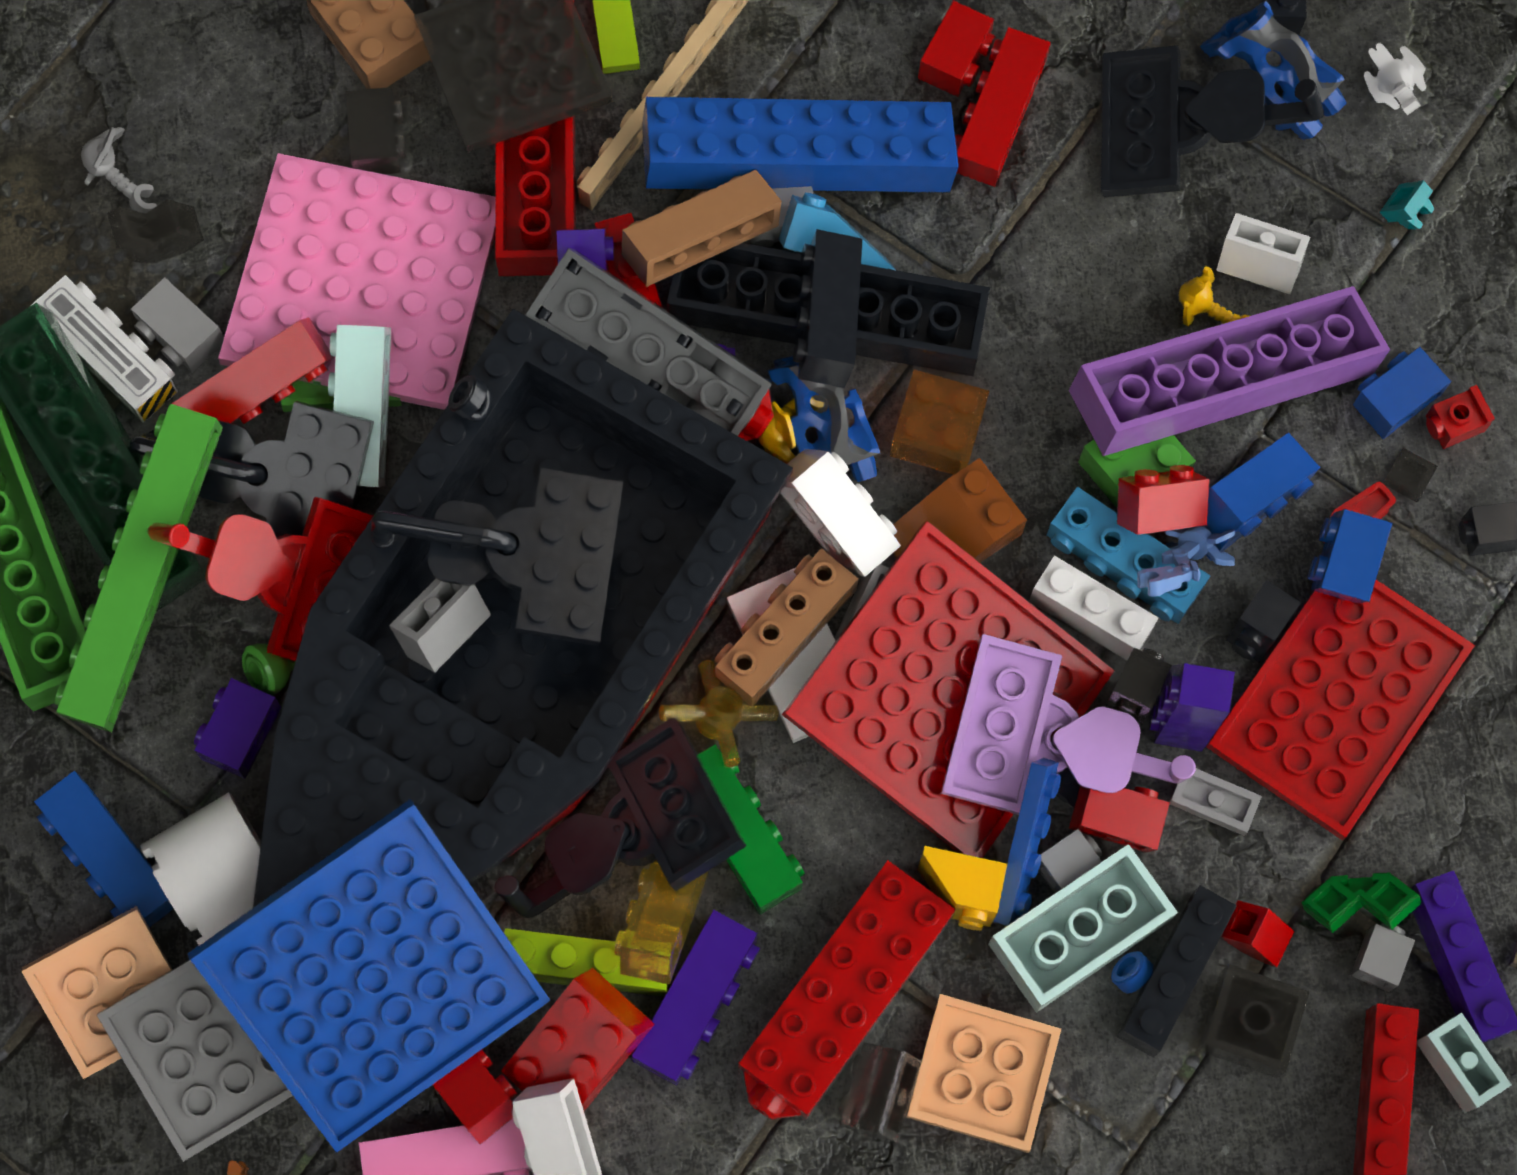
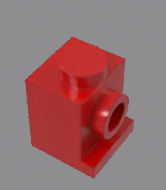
[1426,385,1495,449]

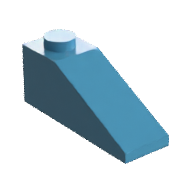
[779,193,896,270]

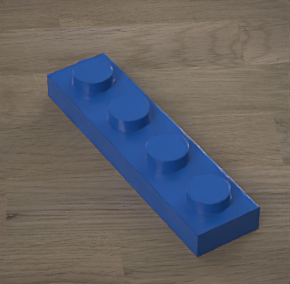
[993,758,1061,926]

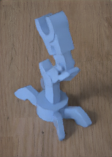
[1137,526,1235,597]

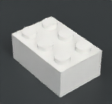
[780,449,901,577]

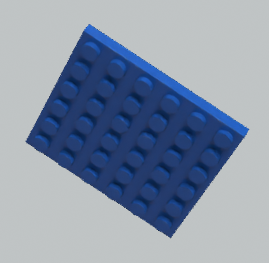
[188,799,550,1153]

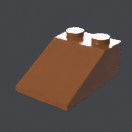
[892,458,1027,563]

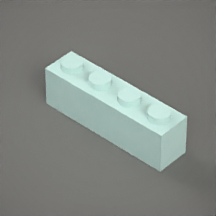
[328,325,391,487]

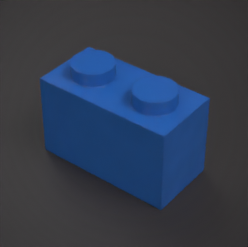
[1353,347,1451,440]

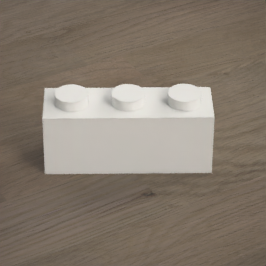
[1029,555,1159,663]

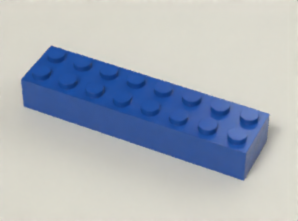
[642,97,959,192]

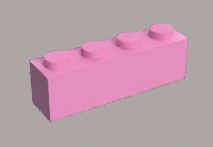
[359,1118,532,1175]

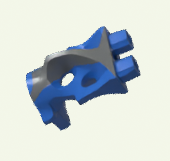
[1200,1,1347,140]
[767,355,880,482]

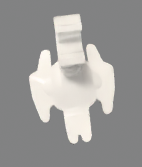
[1364,43,1426,115]

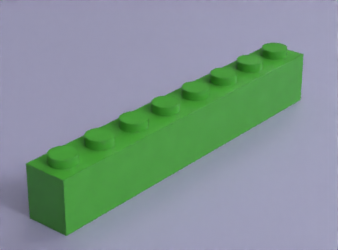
[55,404,223,733]

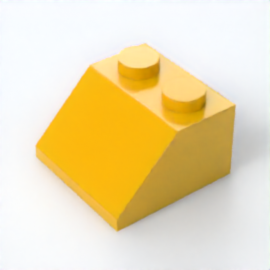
[918,846,1007,931]

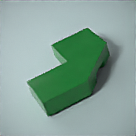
[1301,872,1422,933]

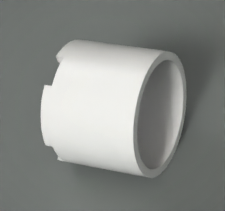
[140,792,261,945]

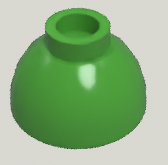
[242,643,296,696]

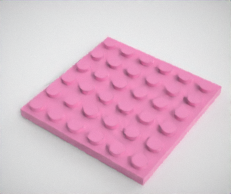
[218,153,495,410]

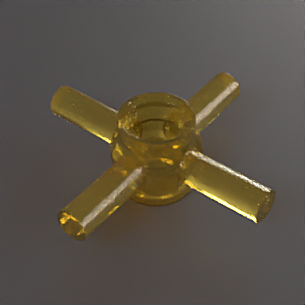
[659,660,779,767]

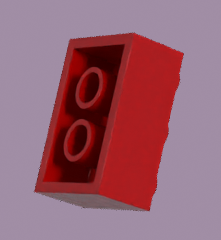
[501,968,655,1112]

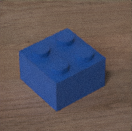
[1307,509,1392,603]

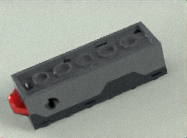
[526,248,774,441]

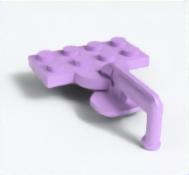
[941,634,1196,815]

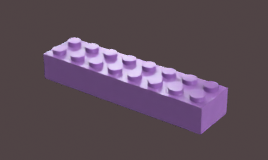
[1069,286,1390,456]

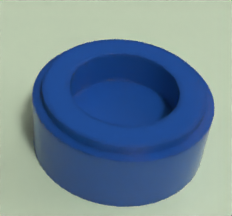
[1111,951,1153,993]

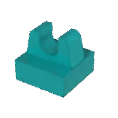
[1380,181,1434,230]

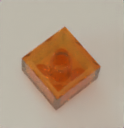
[890,369,990,475]

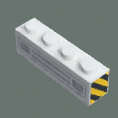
[30,275,178,423]

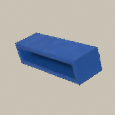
[34,771,174,928]

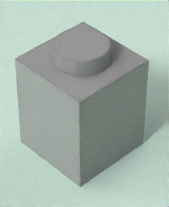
[1039,829,1102,893]
[1350,923,1415,992]

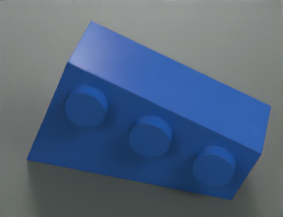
[1186,433,1321,561]

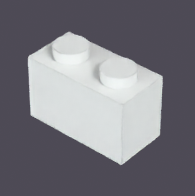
[1216,213,1310,294]

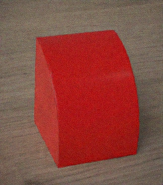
[1221,900,1295,967]

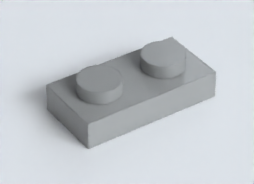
[1170,768,1262,836]

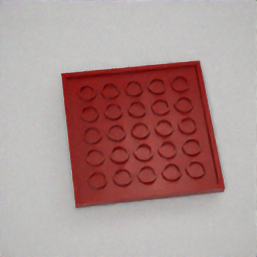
[782,521,1115,858]

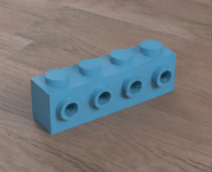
[1046,486,1211,624]

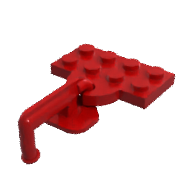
[147,497,373,661]

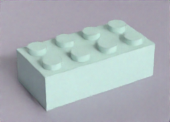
[989,844,1178,1013]

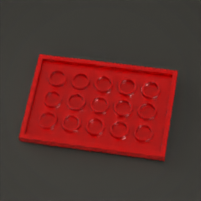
[1206,580,1475,841]

